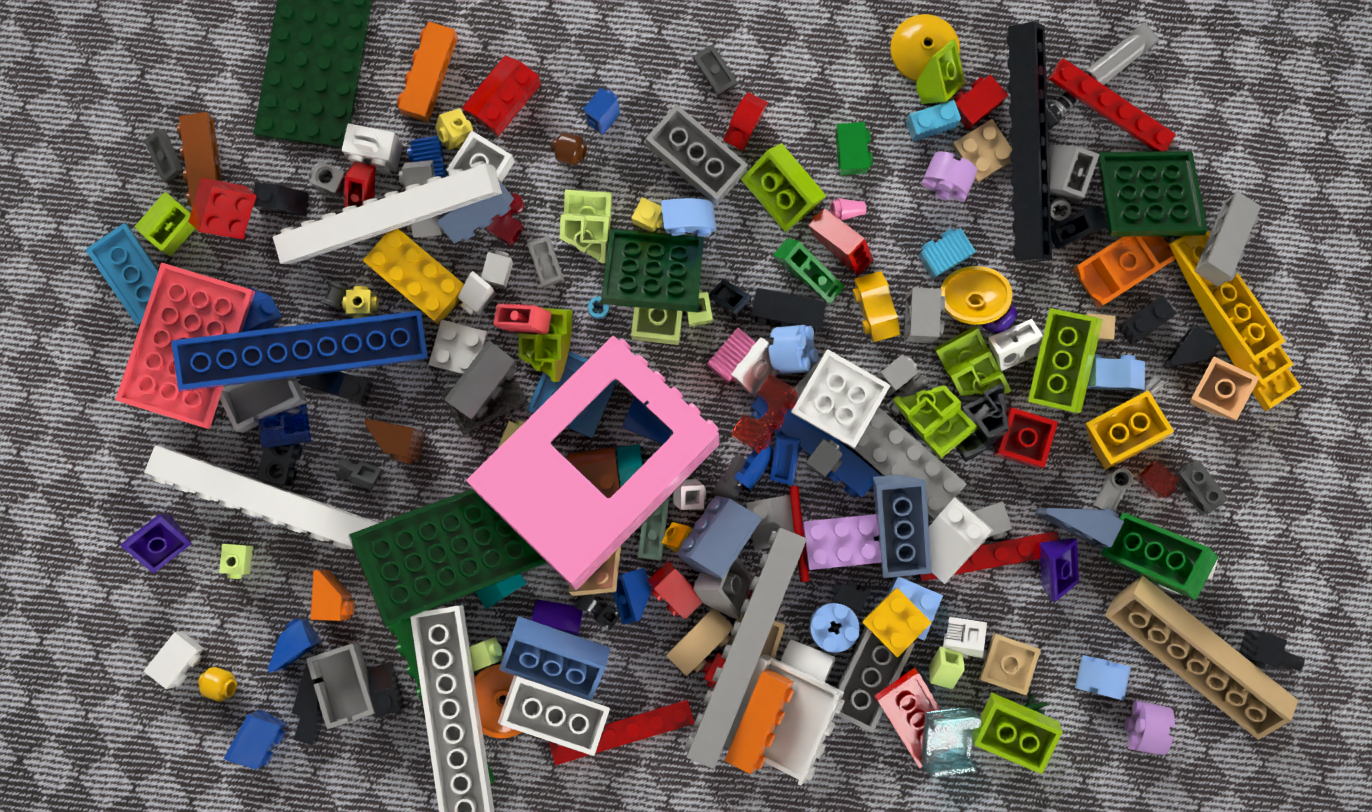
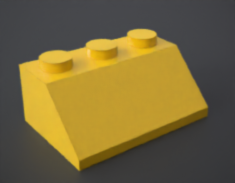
[1085,390,1174,470]

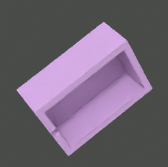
[803,514,881,570]

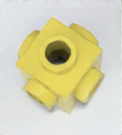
[435,108,473,150]
[342,286,379,319]

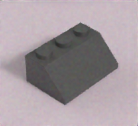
[444,340,518,421]

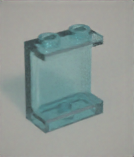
[921,707,981,778]

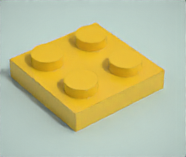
[862,588,932,658]

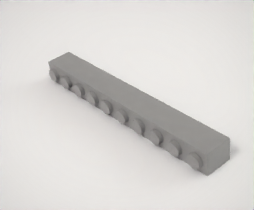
[684,527,807,769]

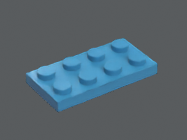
[85,223,159,327]

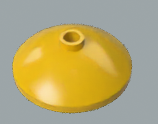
[890,14,960,82]
[941,266,1012,325]

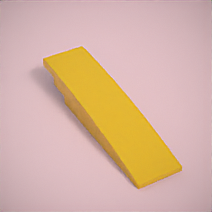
[1169,231,1302,411]

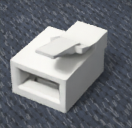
[943,617,987,660]

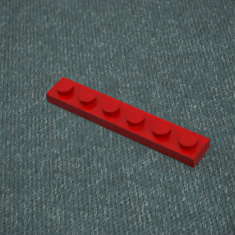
[1048,58,1176,152]
[919,531,1059,581]
[549,699,695,765]

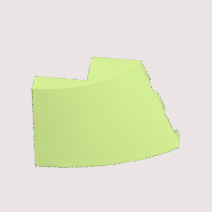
[560,189,613,263]

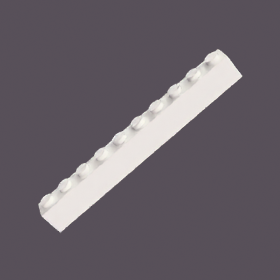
[273,161,502,264]

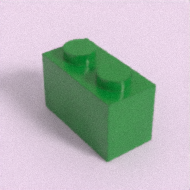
[835,122,873,176]

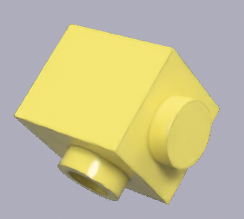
[632,197,663,232]

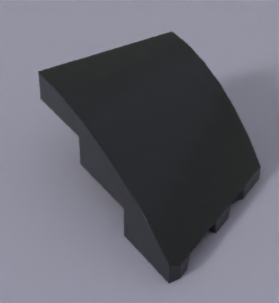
[955,383,1009,463]

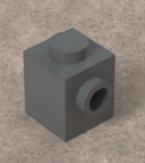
[804,439,843,478]

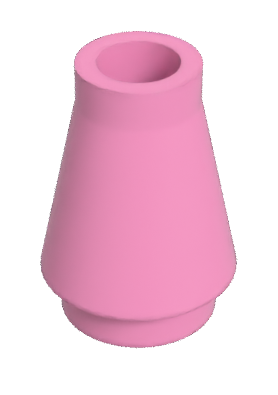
[830,198,866,221]

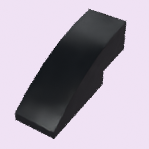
[291,665,323,745]

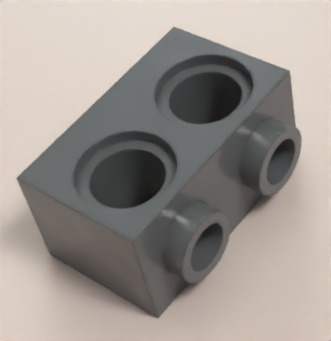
[1172,460,1229,514]

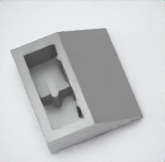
[1049,144,1100,204]

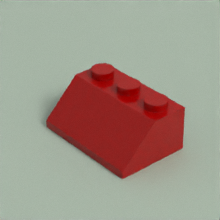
[462,55,541,137]

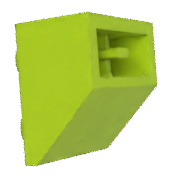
[134,191,195,257]

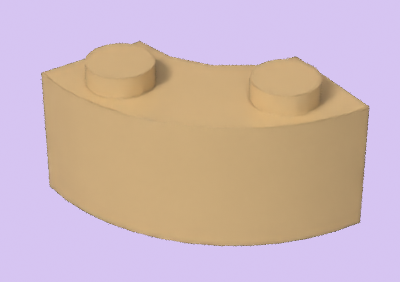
[666,608,733,676]

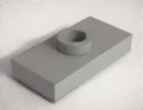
[527,236,565,288]

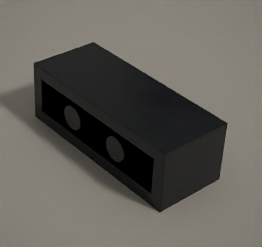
[750,288,827,335]

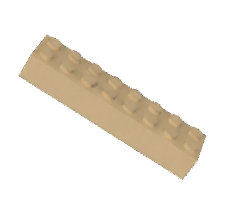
[1105,575,1298,740]

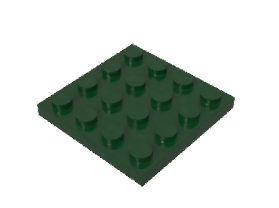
[1097,151,1208,237]
[601,229,704,312]

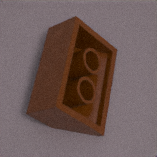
[364,419,426,465]

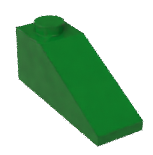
[772,238,845,304]

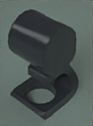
[574,594,620,631]

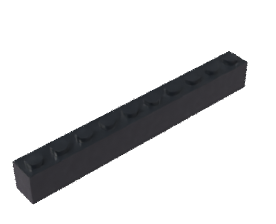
[1007,21,1052,263]

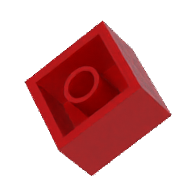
[188,177,257,239]
[993,407,1058,469]

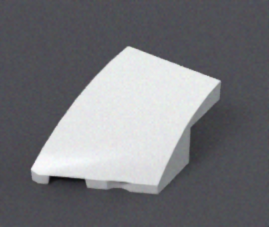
[781,639,835,683]

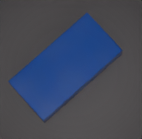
[770,434,801,485]

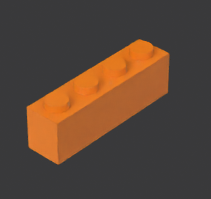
[397,21,458,123]
[724,669,794,774]

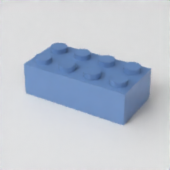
[499,616,610,701]

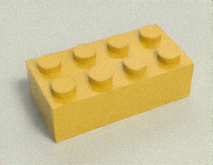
[362,229,464,325]

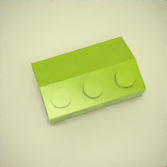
[741,143,827,232]

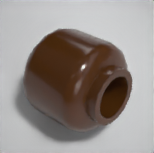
[551,132,587,166]

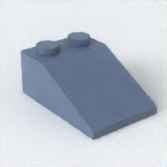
[1035,508,1124,548]

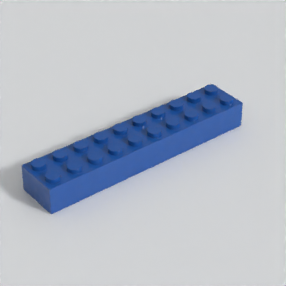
[171,311,428,392]

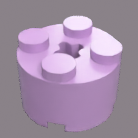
[921,152,977,202]
[1124,700,1175,755]

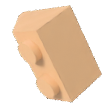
[1190,357,1259,421]

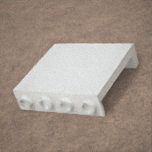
[724,654,845,786]

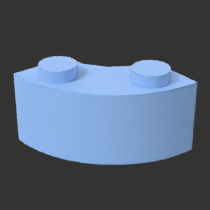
[661,198,717,237]
[1087,354,1145,390]

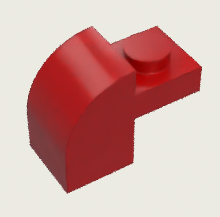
[723,92,769,151]

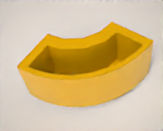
[852,271,900,343]

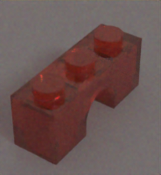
[731,374,798,454]

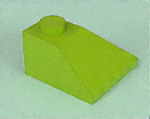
[916,39,966,104]

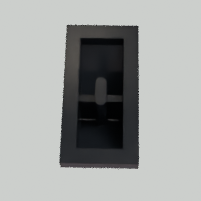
[709,279,751,320]

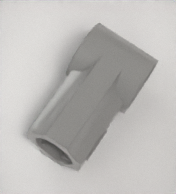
[1093,468,1133,512]

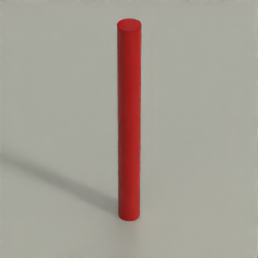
[789,486,810,582]

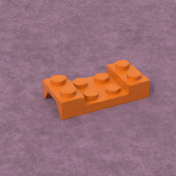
[1072,236,1176,308]

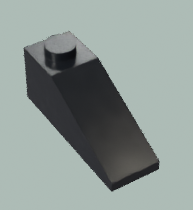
[299,371,374,406]

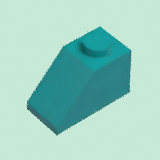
[616,444,643,487]

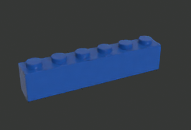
[750,385,881,498]

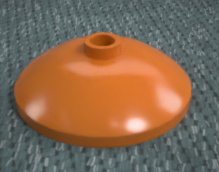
[474,664,528,738]

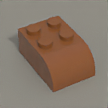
[567,447,621,498]

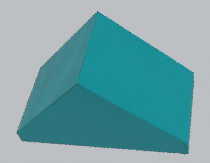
[475,574,527,610]

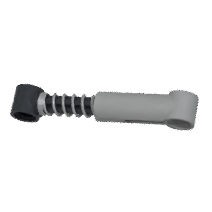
[1047,22,1160,131]

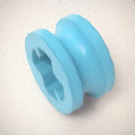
[588,297,609,319]

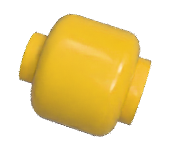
[198,667,237,702]

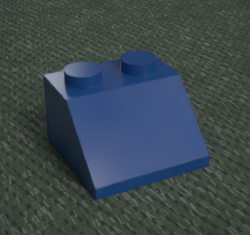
[223,709,286,769]

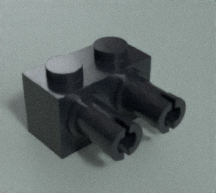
[1239,629,1305,671]

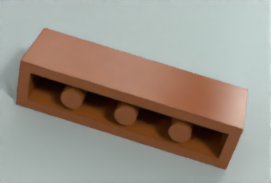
[177,112,222,207]

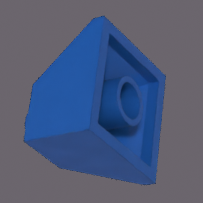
[242,287,282,332]
[267,618,322,673]

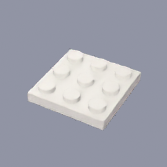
[791,349,890,449]

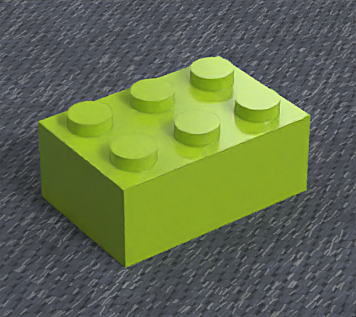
[972,693,1063,774]

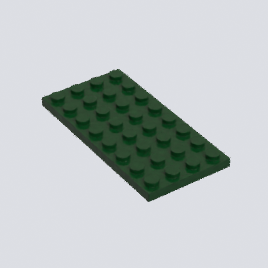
[253,0,373,149]
[349,489,548,628]

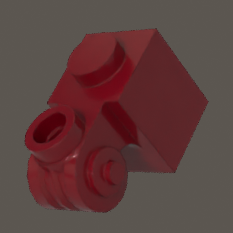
[485,193,524,247]

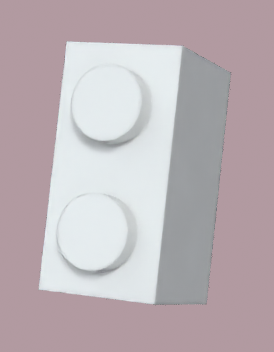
[144,631,204,689]

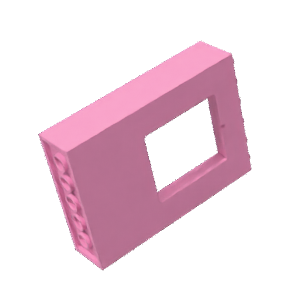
[466,336,719,590]

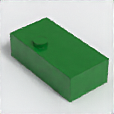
[1101,512,1218,600]

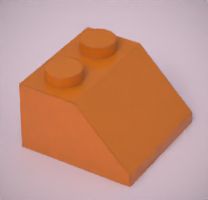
[310,570,355,621]

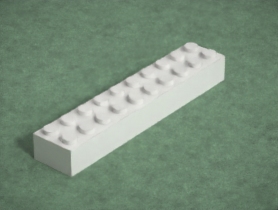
[144,445,378,549]
[411,605,495,812]

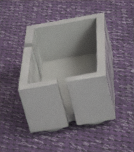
[220,377,307,433]
[306,642,375,729]

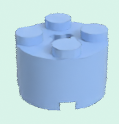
[769,325,819,375]
[808,603,859,652]
[1075,655,1131,701]

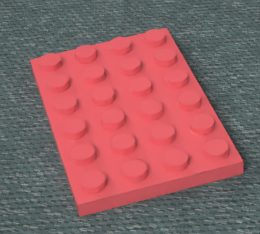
[115,262,255,429]

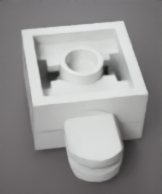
[342,123,403,174]

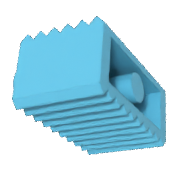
[906,100,961,142]
[918,228,976,279]

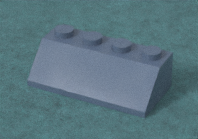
[873,475,932,578]

